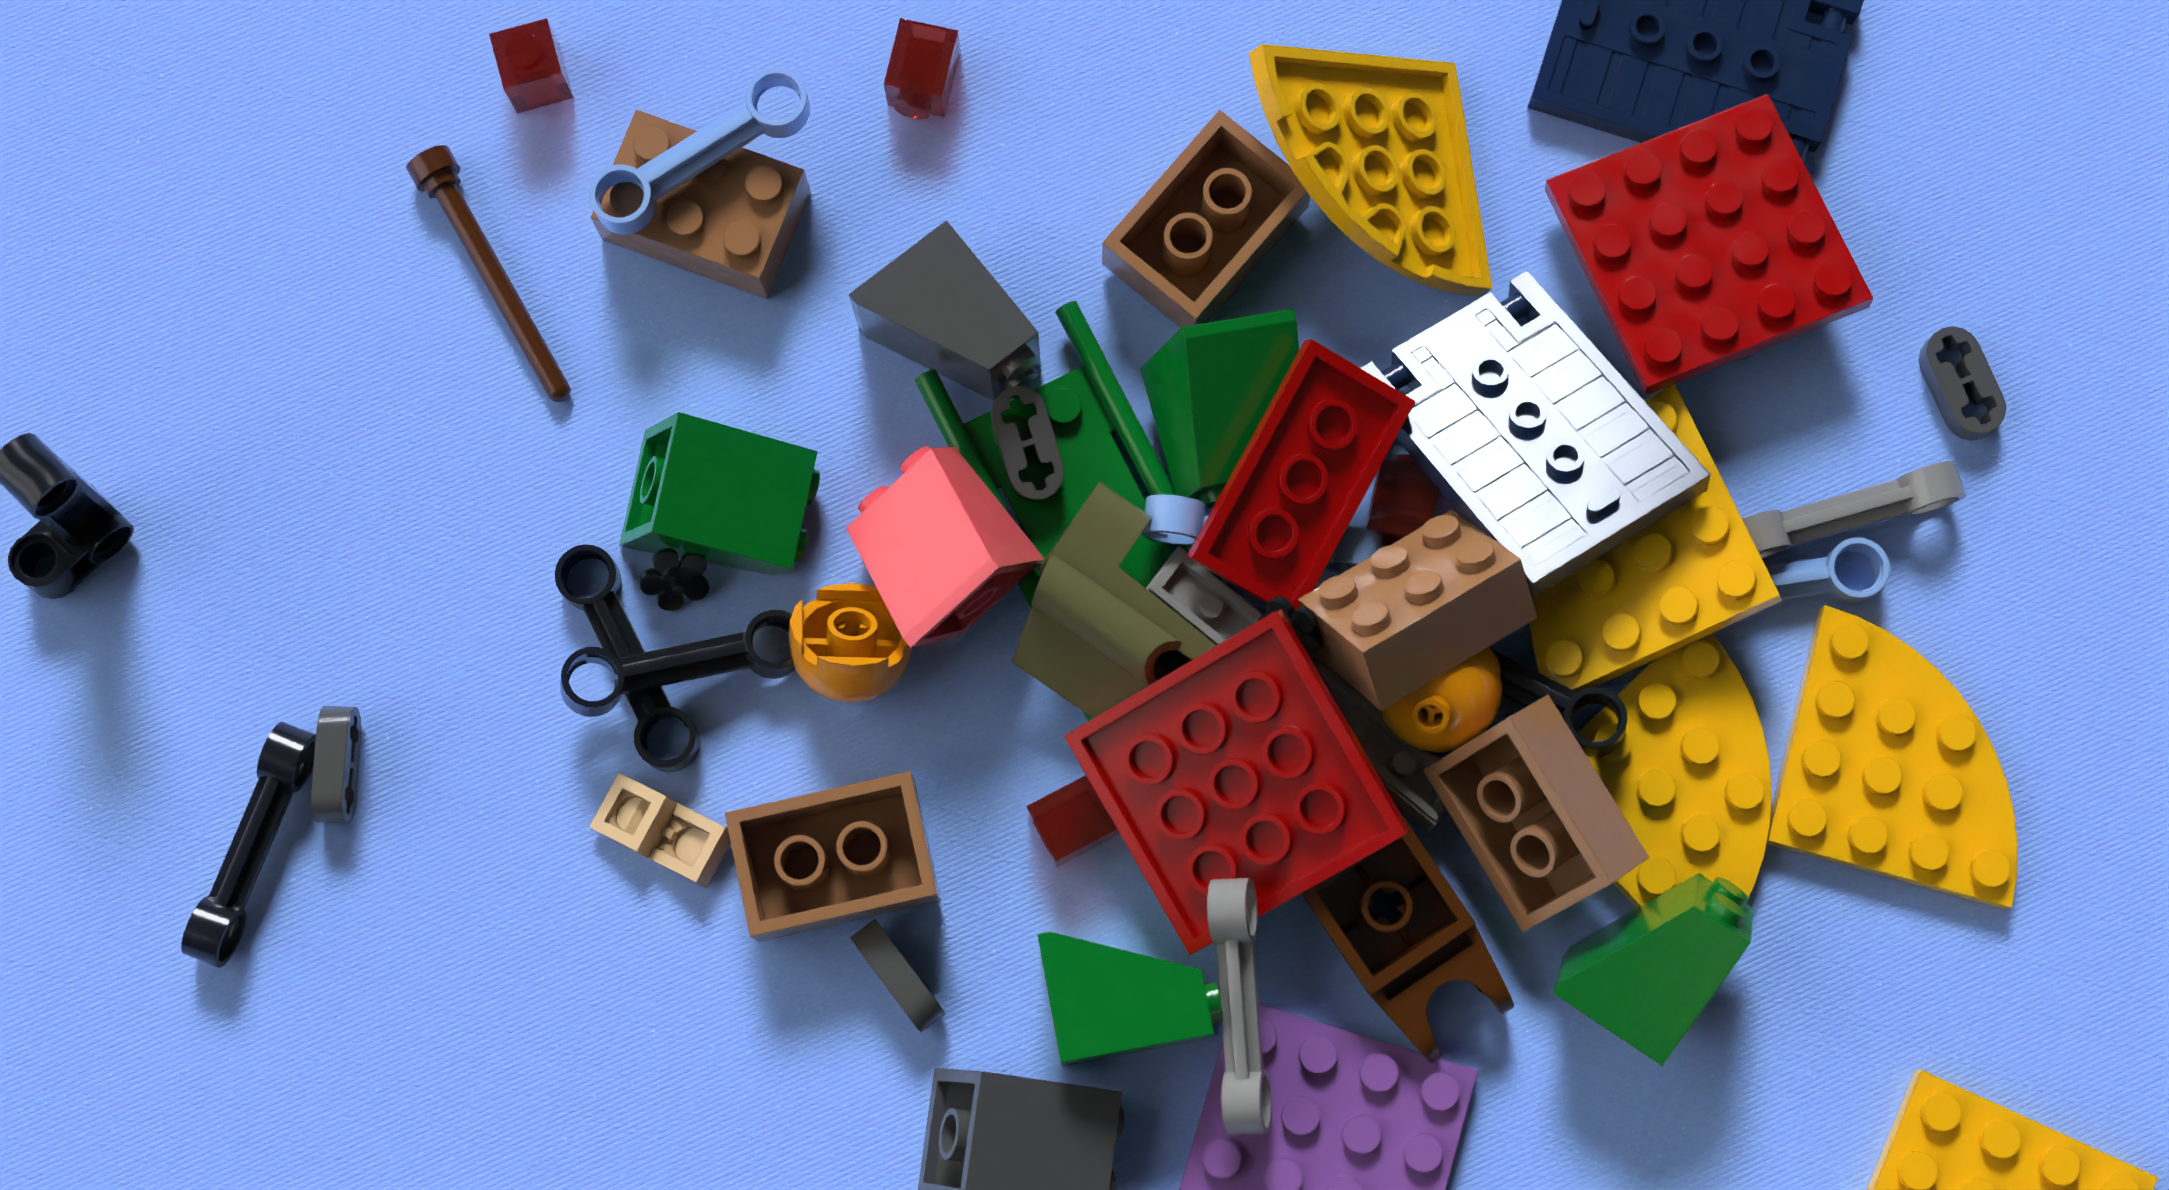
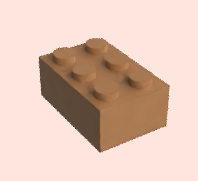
[590,109,811,299]
[1102,110,1310,328]
[1298,509,1537,711]
[1423,695,1650,932]
[725,771,941,942]

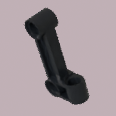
[0,433,134,599]

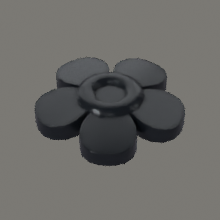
[639,548,710,611]
[1258,596,1323,657]

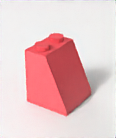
[846,446,1045,648]

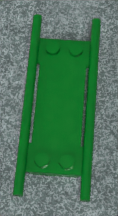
[915,301,1222,721]

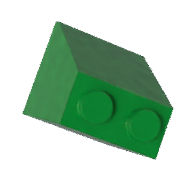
[1140,309,1299,508]
[619,412,820,575]
[1552,873,1753,1066]
[1037,932,1223,1067]

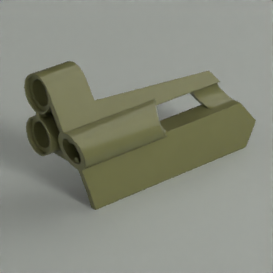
[1012,482,1217,718]

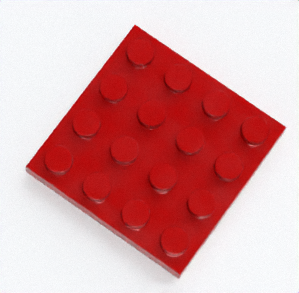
[1545,94,1873,396]
[1064,609,1410,955]

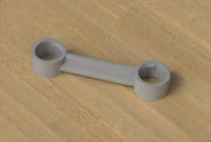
[1742,461,1966,559]
[1207,878,1272,1135]

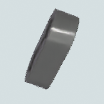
[1918,326,2006,441]
[990,386,1064,501]
[311,706,362,823]
[850,919,946,1033]

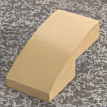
[589,773,731,888]

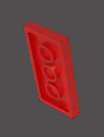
[1186,339,1416,610]

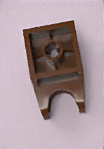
[1300,817,1515,1064]

